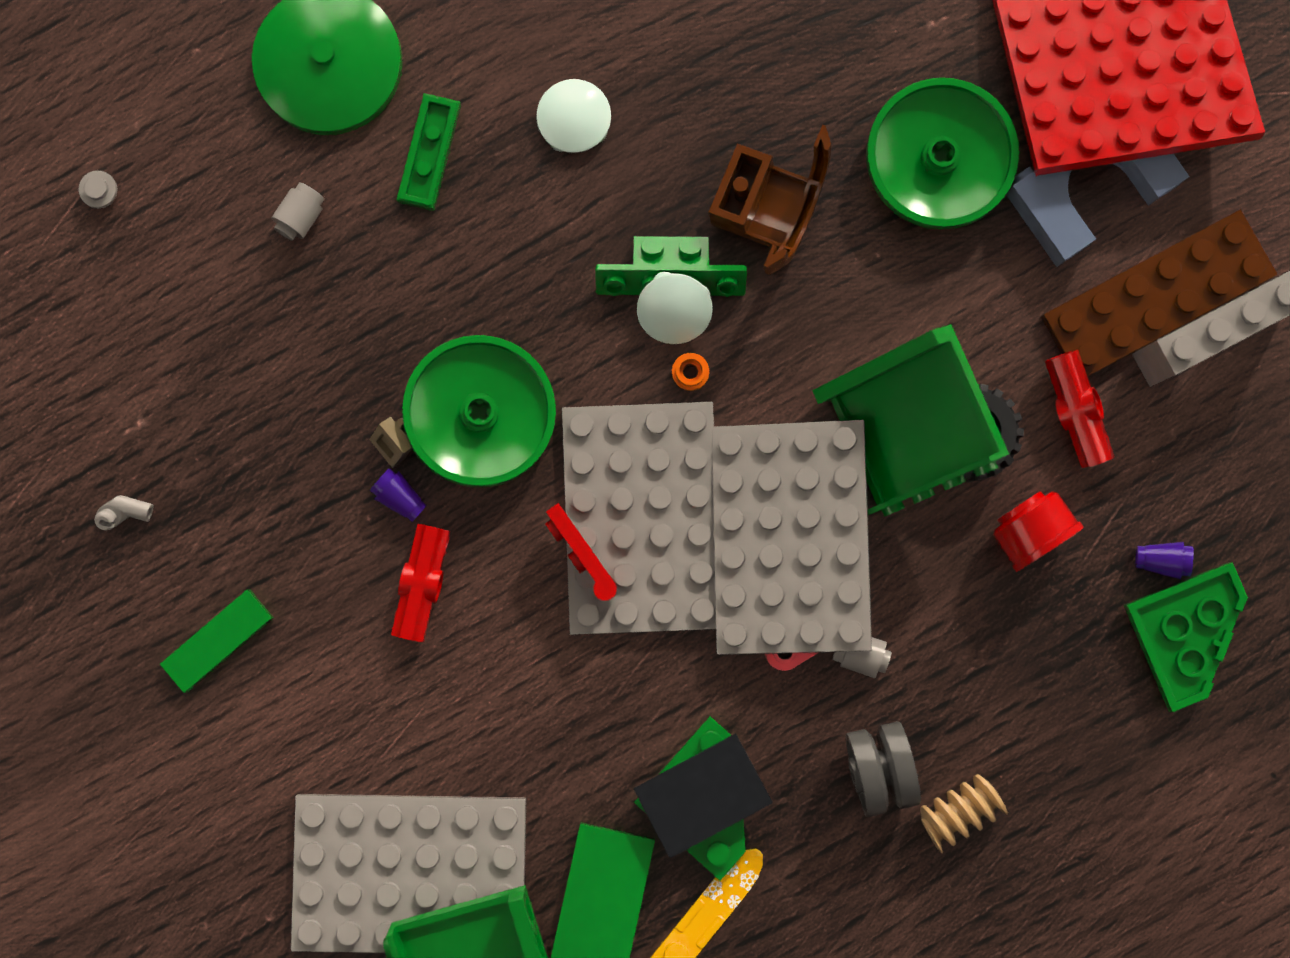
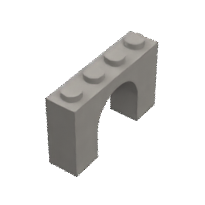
[1132,271,1290,387]

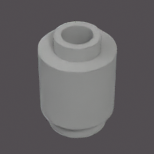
[271,182,325,241]
[832,637,892,678]

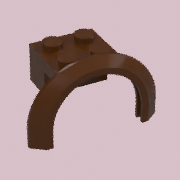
[709,124,831,275]

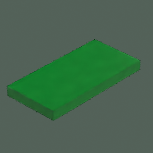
[551,822,655,958]

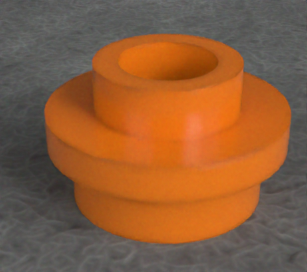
[672,353,709,391]

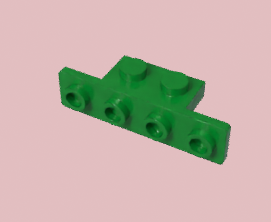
[595,236,747,296]

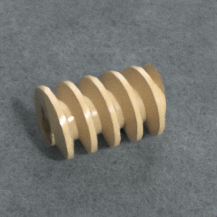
[920,774,1008,853]

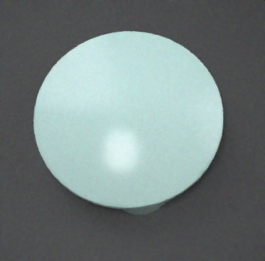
[537,79,611,153]
[637,272,713,344]

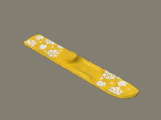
[650,849,763,958]

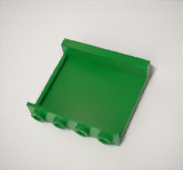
[812,324,1009,517]
[383,885,548,958]

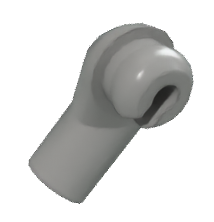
[94,495,154,531]

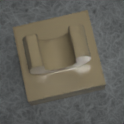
[369,417,412,468]

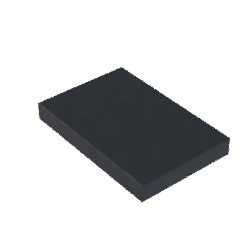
[634,733,773,858]

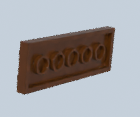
[1041,209,1278,376]

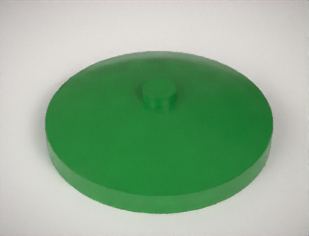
[252,0,402,135]
[866,77,1019,230]
[402,335,556,488]

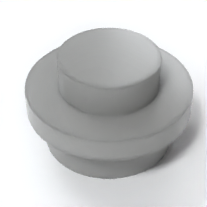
[79,171,118,209]

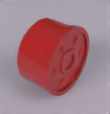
[993,491,1084,572]

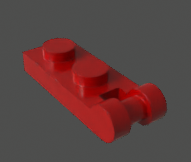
[545,503,617,601]

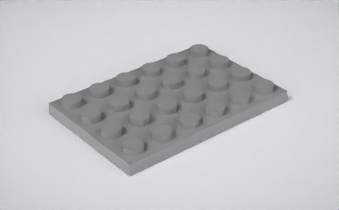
[562,402,716,635]
[712,420,872,655]
[291,794,526,953]

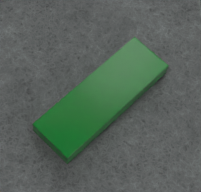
[397,93,461,211]
[160,589,274,693]

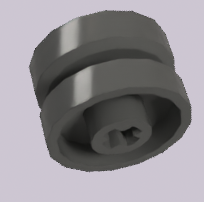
[845,721,921,817]

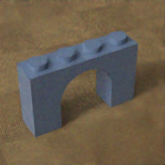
[1006,154,1190,267]

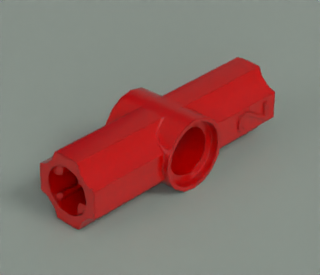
[1045,349,1115,468]
[391,524,451,643]

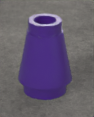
[369,468,427,522]
[1135,542,1194,579]

